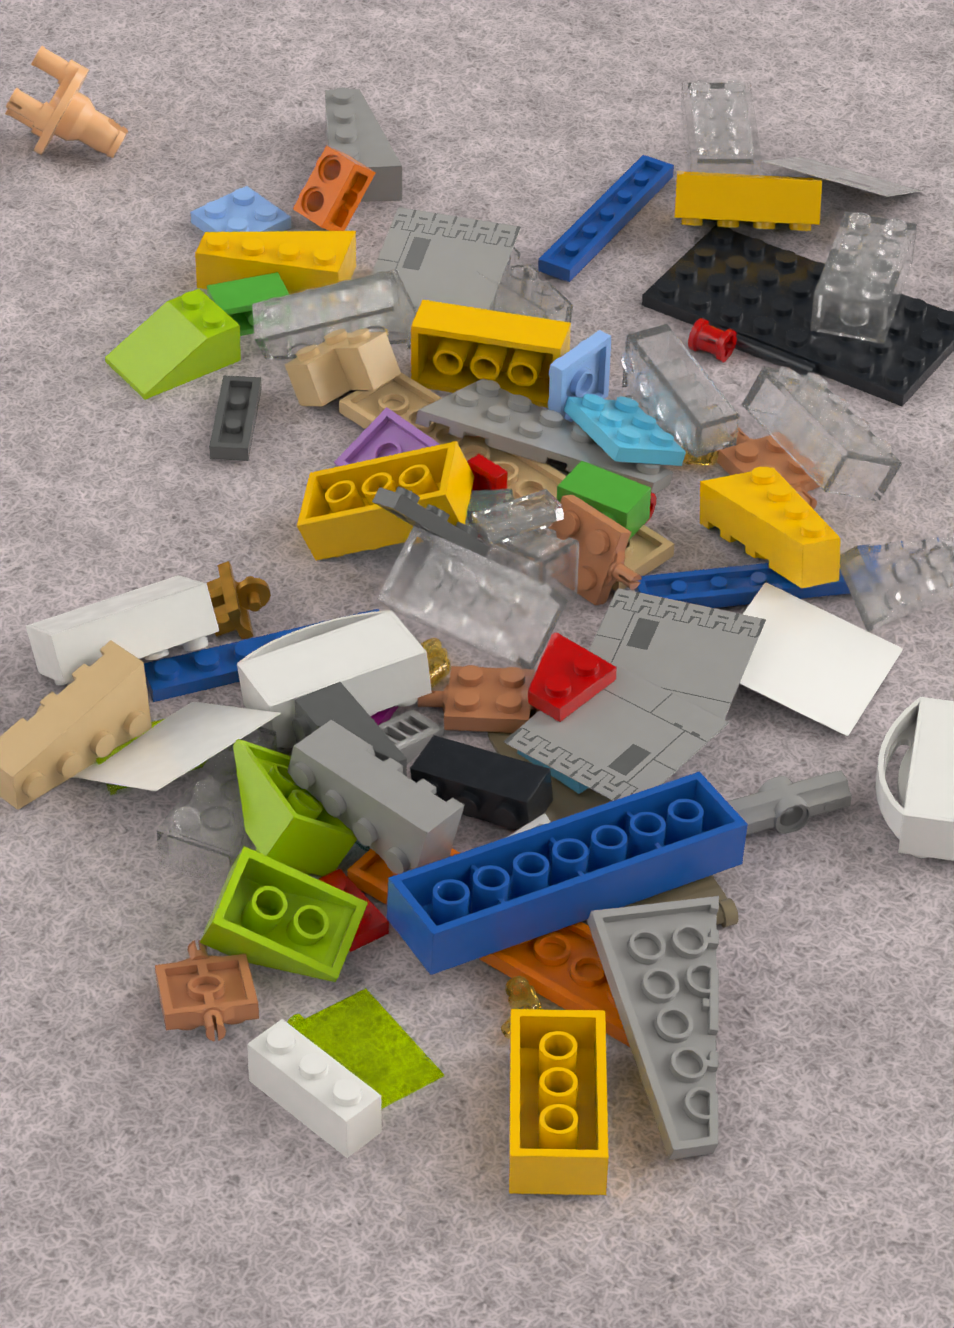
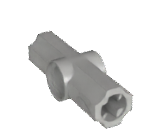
[727,770,852,835]

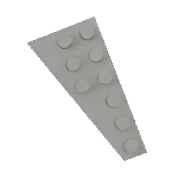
[415,379,673,494]
[587,896,719,1160]

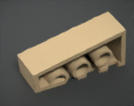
[0,640,152,810]

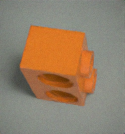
[293,145,376,231]

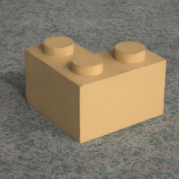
[284,328,401,406]

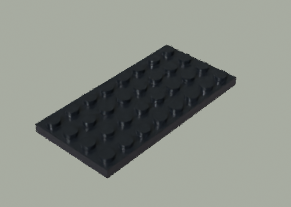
[642,224,954,407]

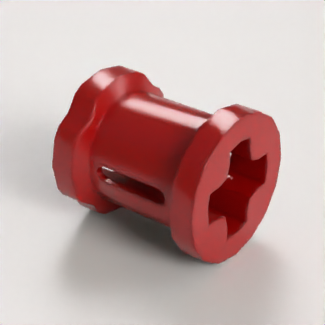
[688,318,737,362]

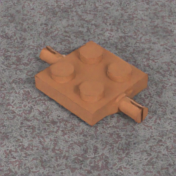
[717,427,827,509]
[530,494,642,605]
[418,665,540,733]
[155,940,259,1041]

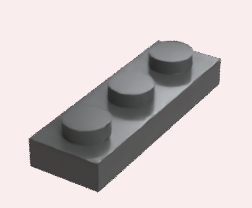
[209,375,262,461]
[372,486,490,562]

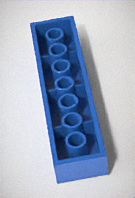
[387,771,748,975]

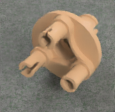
[5,46,128,158]

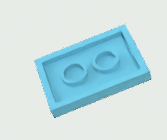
[564,394,686,466]

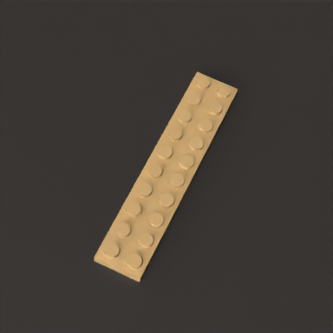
[339,372,674,591]

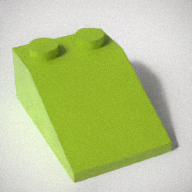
[105,289,241,400]
[233,739,357,877]
[199,846,368,982]

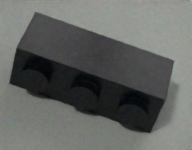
[410,735,553,830]

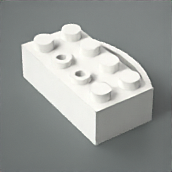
[26,575,219,686]
[237,610,432,748]
[875,697,954,861]

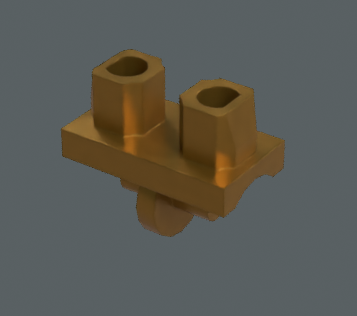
[207,561,271,640]

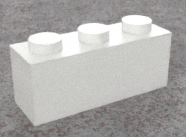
[247,1019,382,1158]

